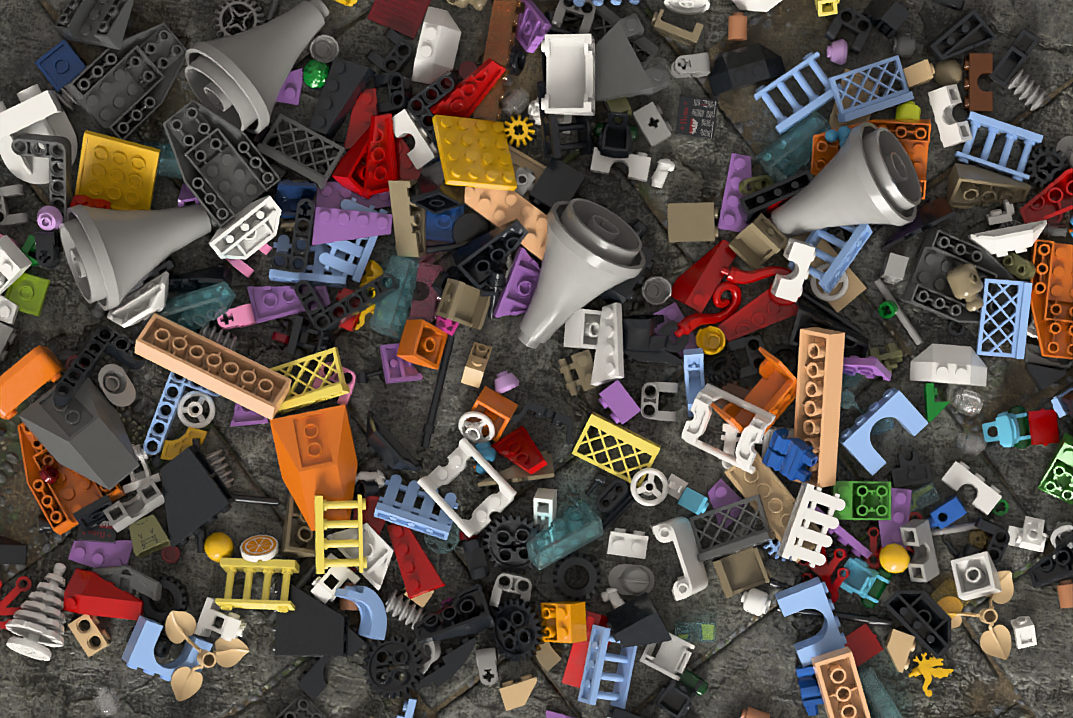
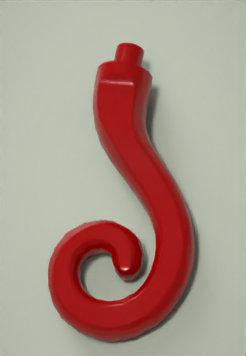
[720,266,801,306]
[674,281,742,338]

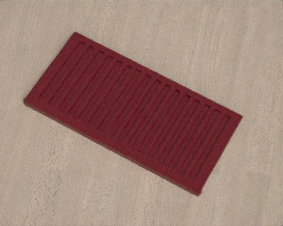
[367,0,431,39]

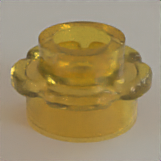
[968,530,987,548]

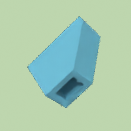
[677,487,709,515]

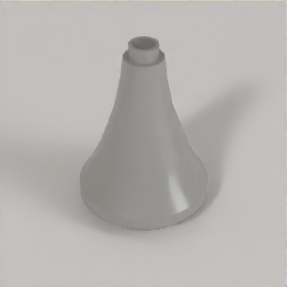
[185,0,329,134]
[767,122,921,239]
[518,198,646,349]
[59,203,217,310]

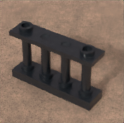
[537,81,594,159]

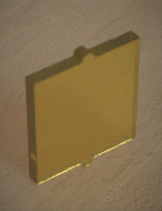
[930,577,971,620]

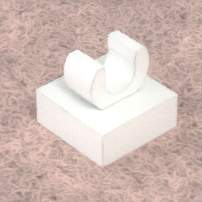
[662,473,688,499]

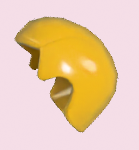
[360,259,384,290]
[695,325,726,355]
[204,532,235,563]
[879,543,910,574]

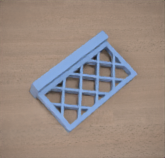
[829,55,914,123]
[976,278,1032,359]

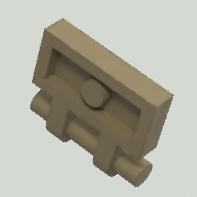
[558,349,602,396]

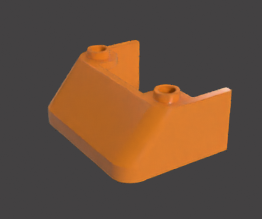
[0,345,67,420]
[710,346,797,436]

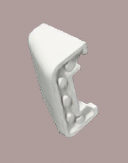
[541,34,595,116]
[651,516,708,601]

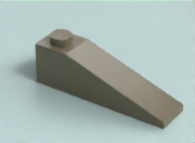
[946,163,1031,209]
[478,451,554,487]
[280,492,315,558]

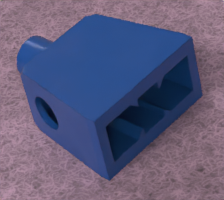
[926,493,967,530]

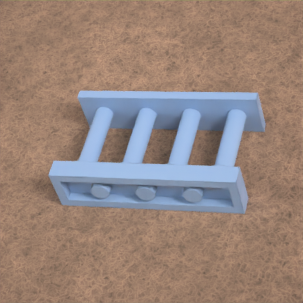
[754,52,843,135]
[953,111,1043,182]
[788,224,872,294]
[578,624,637,709]

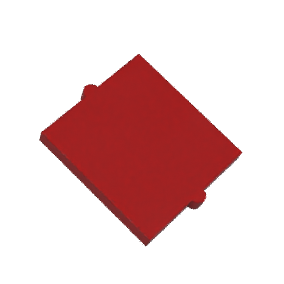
[1028,408,1059,446]
[844,623,884,668]

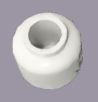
[741,588,771,616]

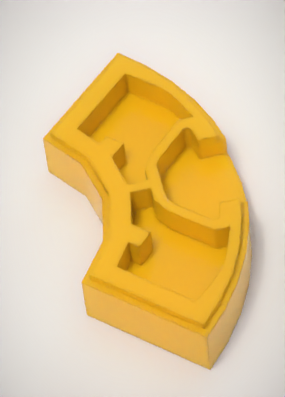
[160,427,208,460]

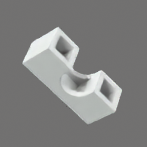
[928,84,973,148]
[392,109,440,170]
[590,147,651,182]
[770,237,816,302]
[941,461,1002,516]

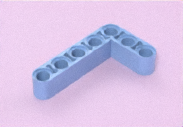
[143,371,221,455]

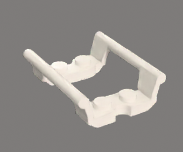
[682,383,776,474]
[417,437,517,538]

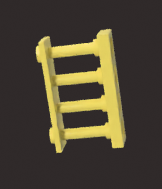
[314,494,367,574]
[215,558,300,613]

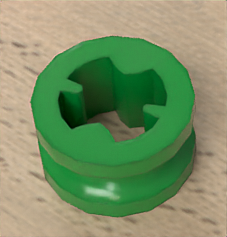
[878,300,898,319]
[991,499,1009,516]

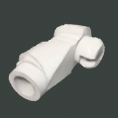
[651,158,675,188]
[355,469,386,488]
[601,588,625,609]

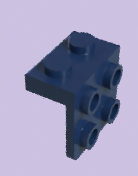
[274,180,317,219]

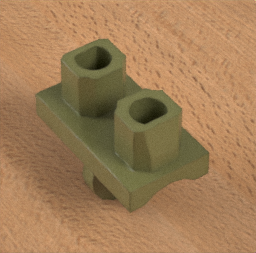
[868,343,903,374]

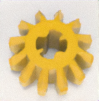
[503,115,535,148]

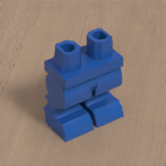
[762,428,818,482]
[795,664,826,716]

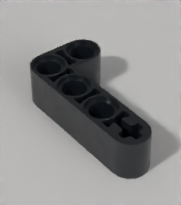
[270,197,316,273]

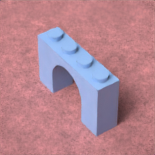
[838,387,928,476]
[775,577,847,667]
[121,615,213,681]

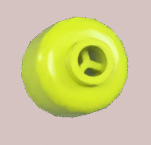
[895,101,921,119]

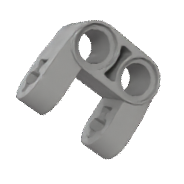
[551,0,596,34]
[670,53,711,78]
[0,184,29,227]
[640,382,678,421]
[489,571,532,607]
[475,647,498,685]

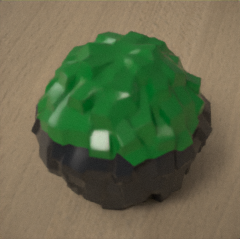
[302,60,330,91]

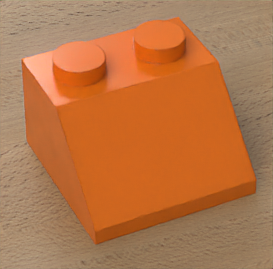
[397,319,448,369]
[466,386,518,442]

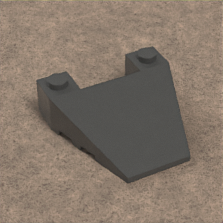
[595,13,671,102]

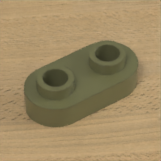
[739,175,774,197]
[1002,252,1036,280]

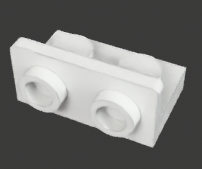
[607,528,649,559]

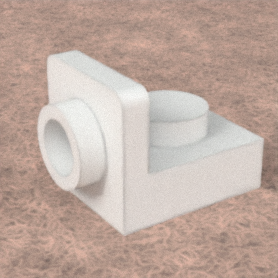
[986,199,1015,225]
[1011,616,1037,649]

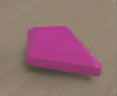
[436,299,459,336]

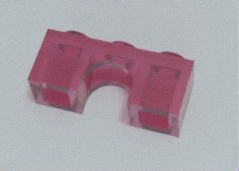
[409,262,446,324]

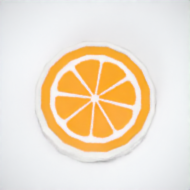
[240,535,279,562]

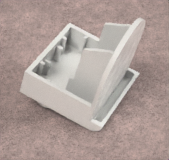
[0,84,78,184]

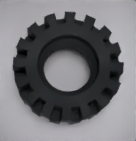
[704,350,741,387]

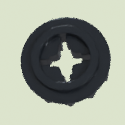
[508,45,526,76]
[658,321,689,352]

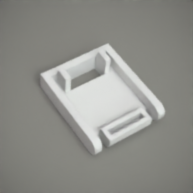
[640,633,695,681]

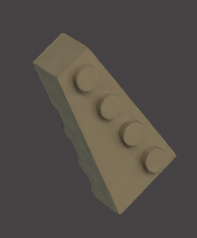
[388,179,426,257]

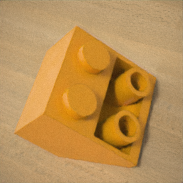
[541,601,587,643]

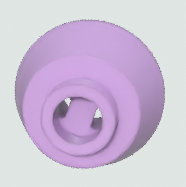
[827,39,847,65]
[37,206,63,231]
[494,370,519,394]

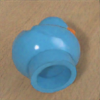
[825,126,852,147]
[473,442,496,474]

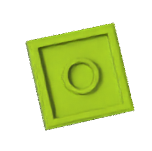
[5,273,51,317]

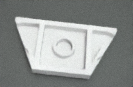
[327,523,394,590]

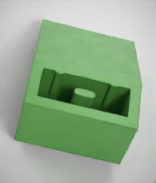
[1038,433,1073,505]
[831,481,891,520]

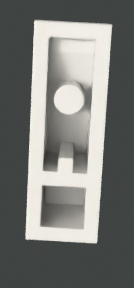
[534,488,557,551]

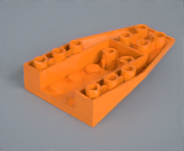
[811,119,931,199]
[1029,239,1073,360]
[270,404,358,531]
[17,423,126,535]

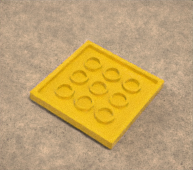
[432,115,517,191]
[75,130,161,210]

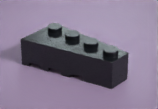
[789,302,869,358]

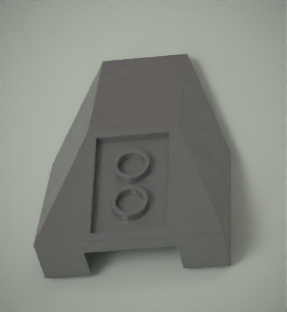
[54,0,134,50]
[64,23,187,140]
[162,99,281,227]
[901,229,1018,325]
[19,378,140,490]

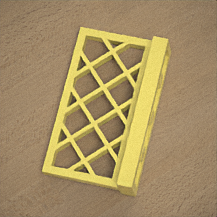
[270,347,350,414]
[572,412,661,487]

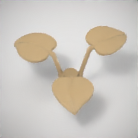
[937,571,1014,660]
[165,610,249,701]

